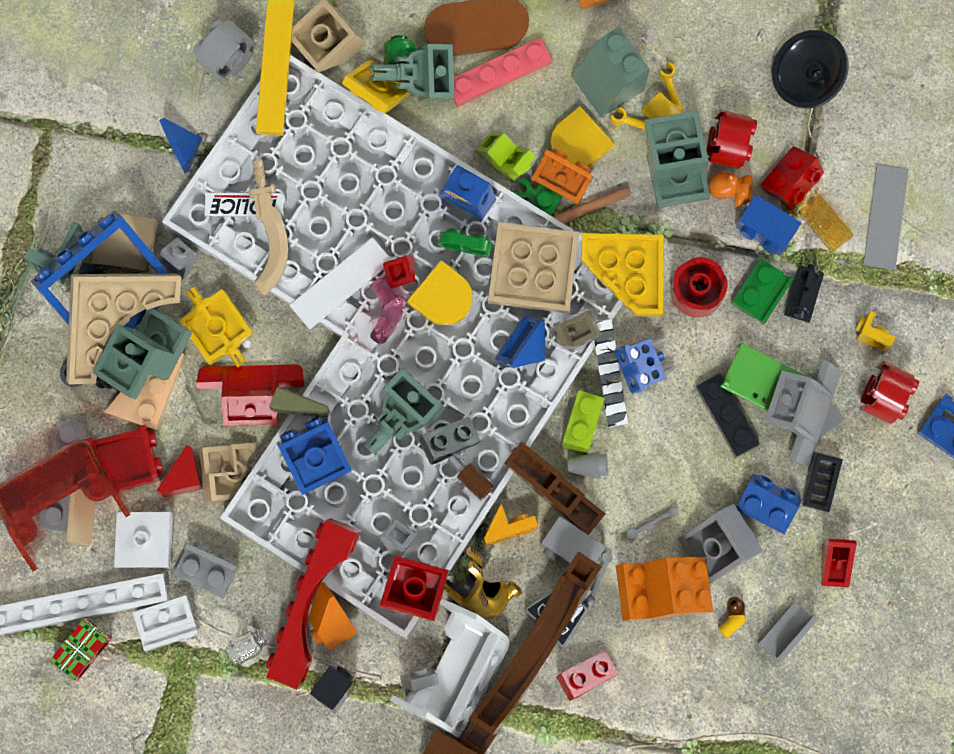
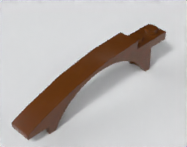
[459,551,602,754]

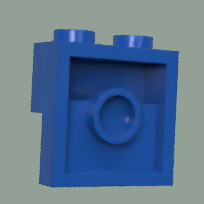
[276,417,352,495]

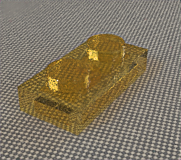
[798,194,854,253]

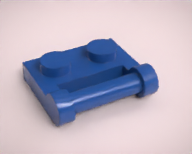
[917,393,954,459]

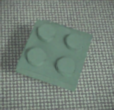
[644,111,711,208]
[92,308,193,399]

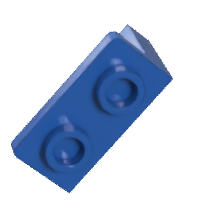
[736,474,802,535]

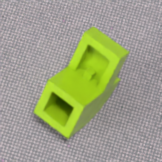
[475,131,536,181]

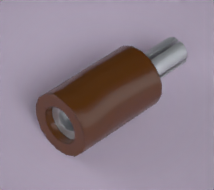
[448,454,495,501]

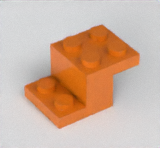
[616,557,713,621]

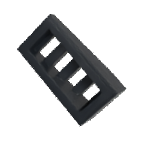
[802,451,843,512]

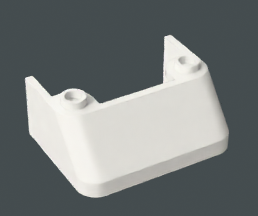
[390,599,509,737]

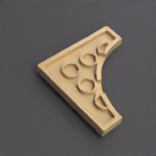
[66,274,181,384]

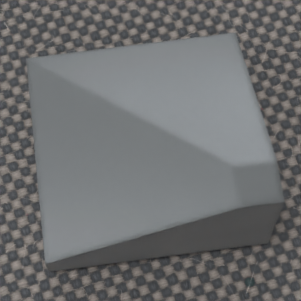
[379,518,417,558]

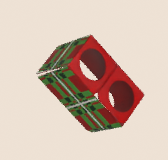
[49,617,111,681]

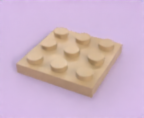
[488,222,579,313]

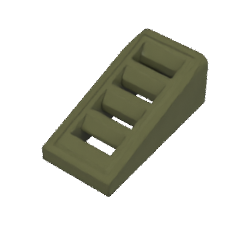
[269,387,330,417]

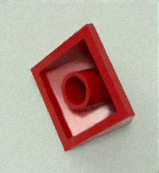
[380,556,449,621]

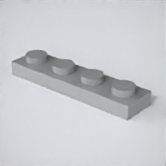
[38,421,86,533]

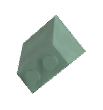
[572,27,650,118]

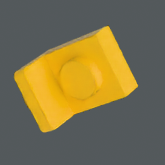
[855,310,895,352]

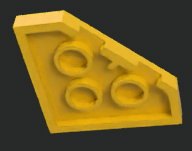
[581,233,664,317]

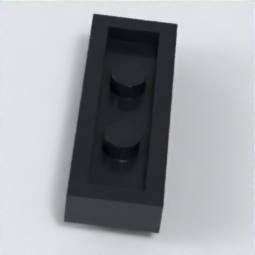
[695,373,760,458]

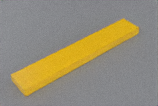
[256,0,295,136]

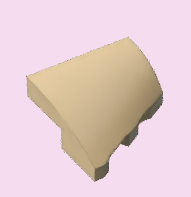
[199,442,256,503]

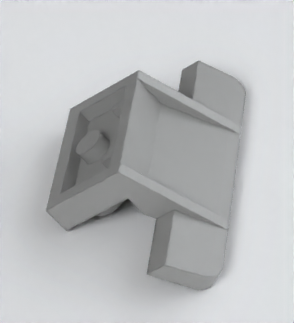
[765,361,840,466]

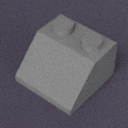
[680,504,763,584]

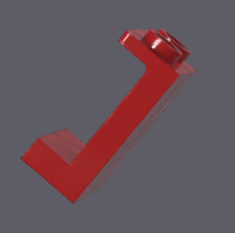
[81,424,164,497]

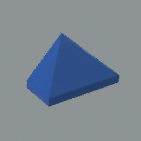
[159,118,202,174]
[495,314,545,368]

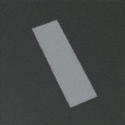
[864,164,909,270]

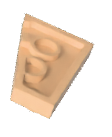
[104,353,185,431]

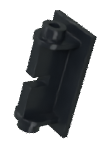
[784,264,824,323]

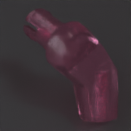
[370,277,406,344]

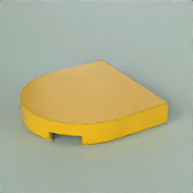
[551,106,615,167]
[407,260,473,325]

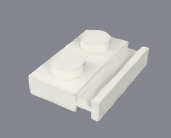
[133,595,199,652]

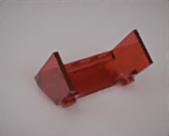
[0,439,131,572]

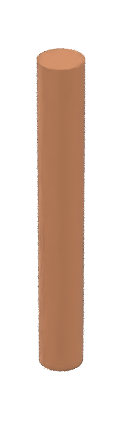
[553,186,630,223]

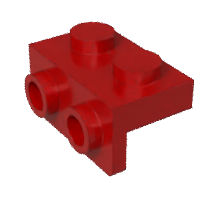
[760,146,824,211]

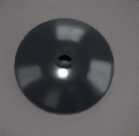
[772,30,849,109]

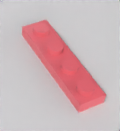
[453,37,552,107]

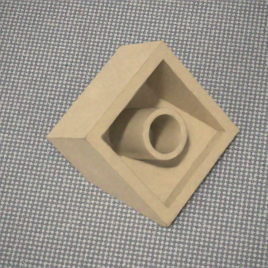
[292,0,366,72]

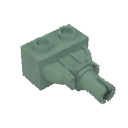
[369,44,455,101]
[363,368,447,456]

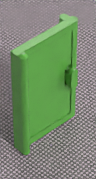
[720,343,807,411]

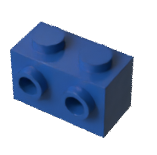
[736,195,801,256]

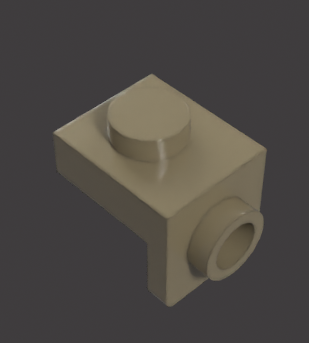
[554,310,602,349]

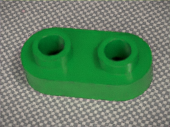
[437,228,493,257]

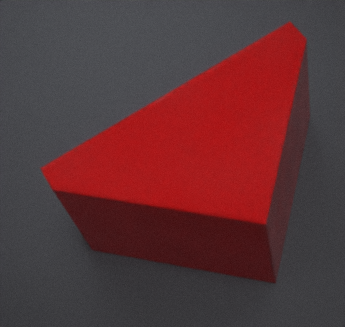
[156,445,202,498]
[821,538,857,587]

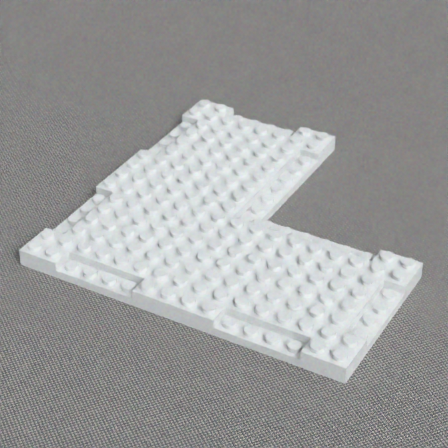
[162,55,624,640]

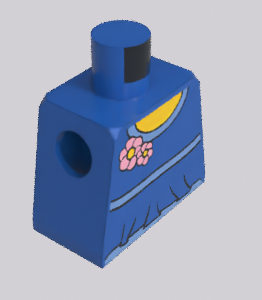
[438,165,496,221]

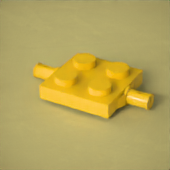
[179,287,255,367]

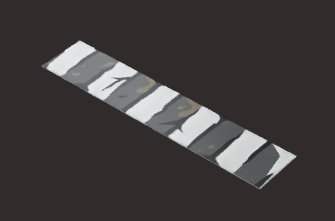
[594,319,628,427]

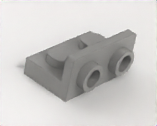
[173,541,238,599]

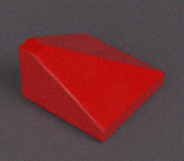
[383,255,415,289]

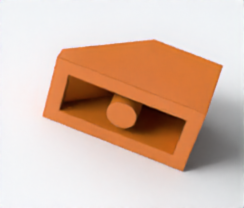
[308,582,357,651]

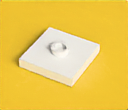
[114,512,173,568]

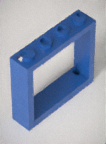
[30,210,169,350]

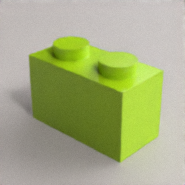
[561,390,605,455]

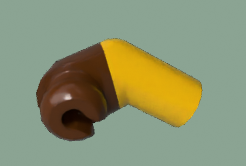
[718,596,746,639]

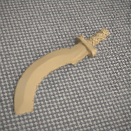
[248,160,288,295]

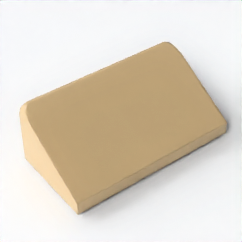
[66,486,96,546]

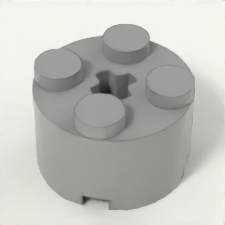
[193,19,256,82]

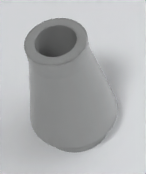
[568,451,608,479]

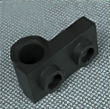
[418,417,481,465]

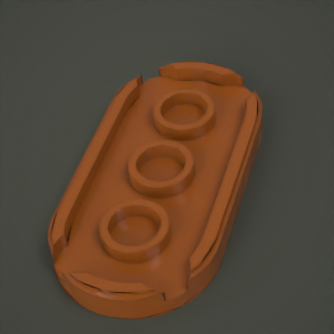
[425,0,529,56]

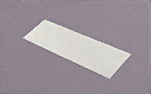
[289,237,392,329]

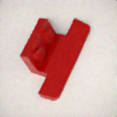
[196,364,304,426]

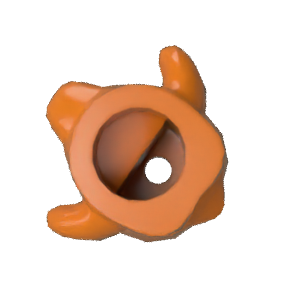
[709,172,753,207]

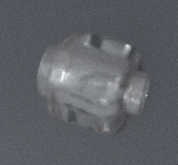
[226,625,269,667]

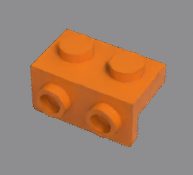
[531,148,594,205]

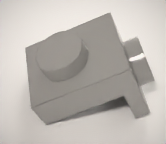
[160,238,198,279]
[400,667,439,701]

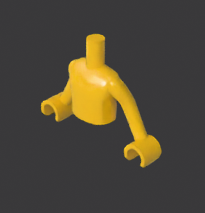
[610,62,684,131]

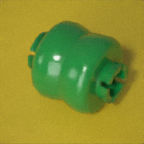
[383,35,416,65]

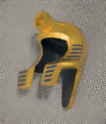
[444,546,523,619]

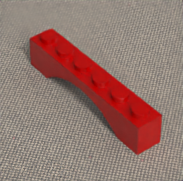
[266,518,362,690]

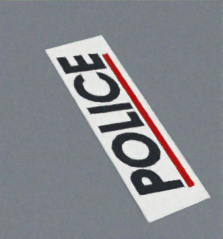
[204,193,284,217]

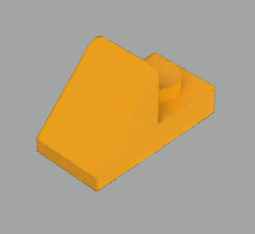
[484,504,538,547]

